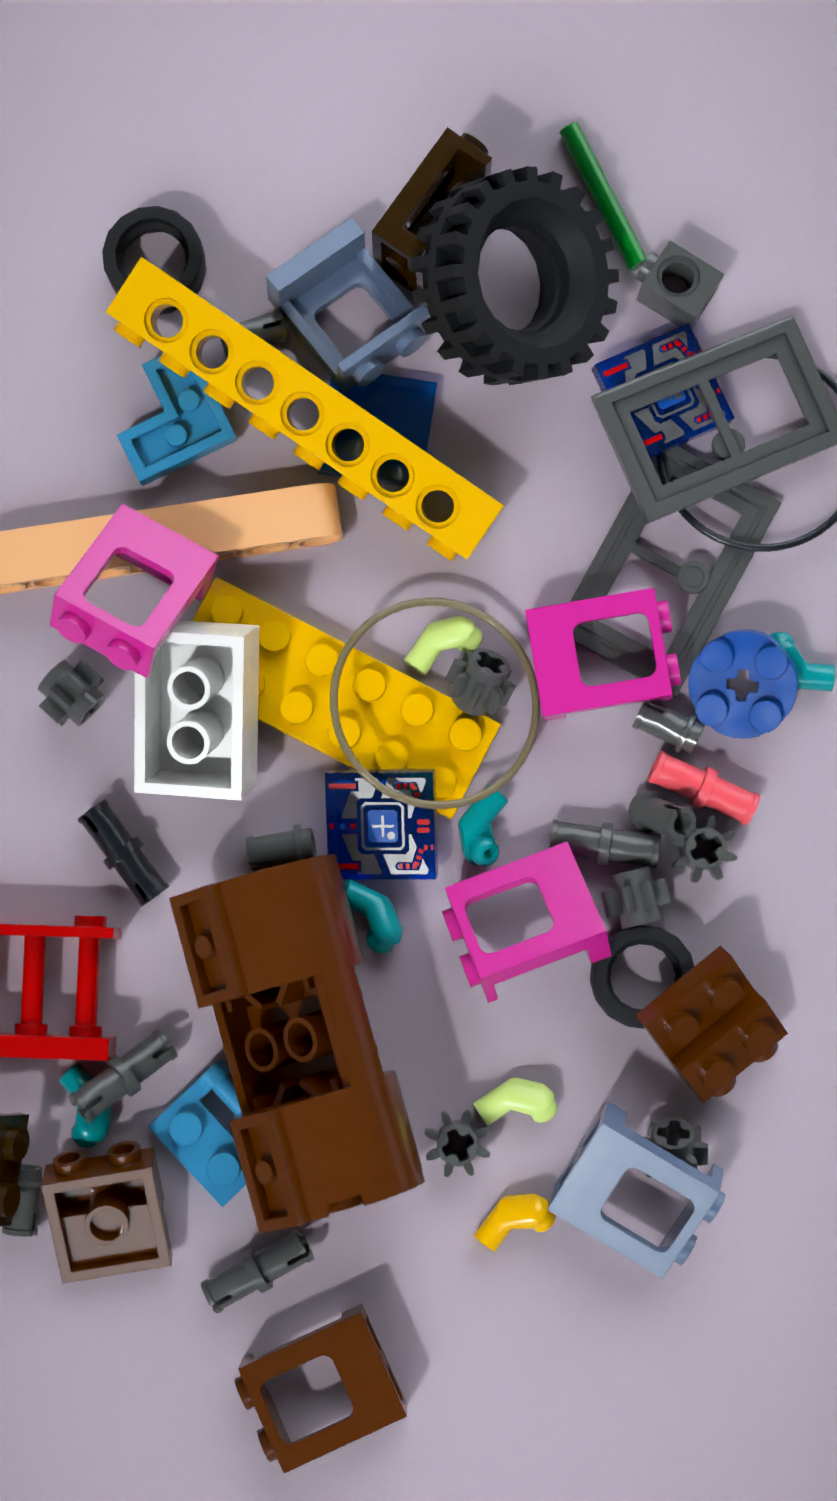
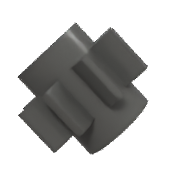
[445,649,516,716]
[38,660,106,726]
[668,816,738,883]
[601,867,671,929]
[425,1109,490,1177]
[644,1117,708,1178]

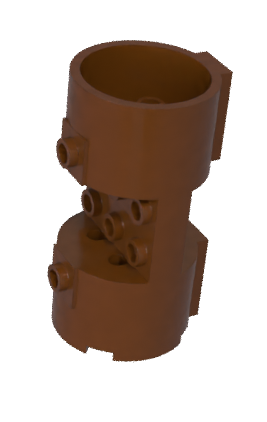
[169,854,425,1233]

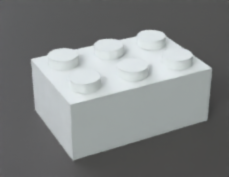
[134,620,260,800]

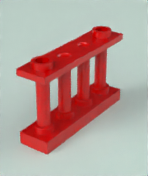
[0,915,121,1061]

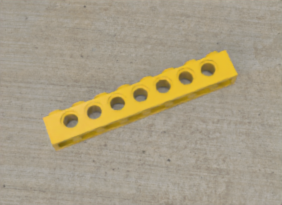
[106,257,504,561]

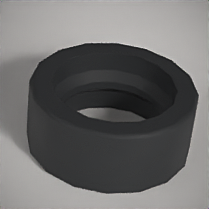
[102,206,206,314]
[590,925,694,1029]

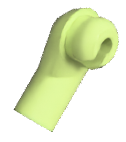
[403,616,482,675]
[473,1077,558,1126]

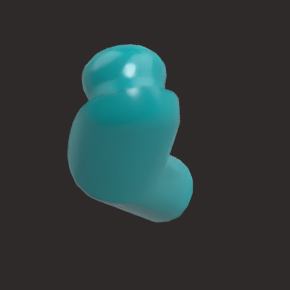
[771,632,835,691]
[458,785,509,867]
[344,879,403,954]
[59,1063,112,1148]

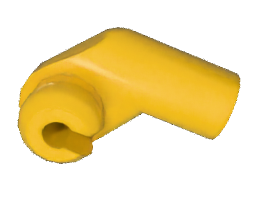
[473,1193,556,1252]

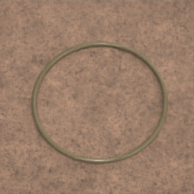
[330,598,540,809]

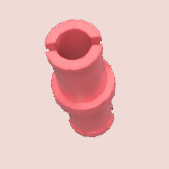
[647,750,760,826]

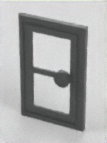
[591,315,837,524]
[570,439,782,698]

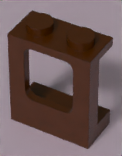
[234,1303,407,1474]

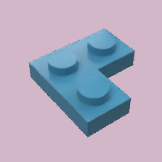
[117,356,237,486]

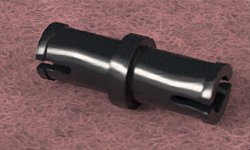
[77,800,170,907]

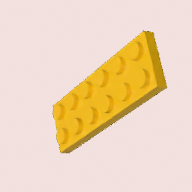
[192,577,501,820]

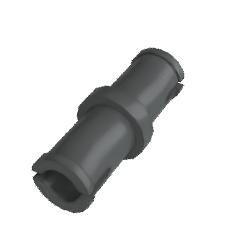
[550,820,661,868]
[68,1029,178,1124]
[201,1228,314,1314]

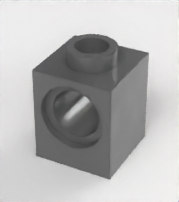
[635,241,724,333]

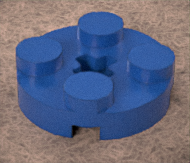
[688,629,799,739]

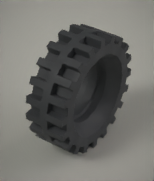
[411,166,619,386]

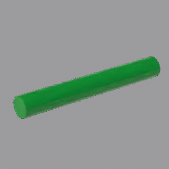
[559,122,647,271]

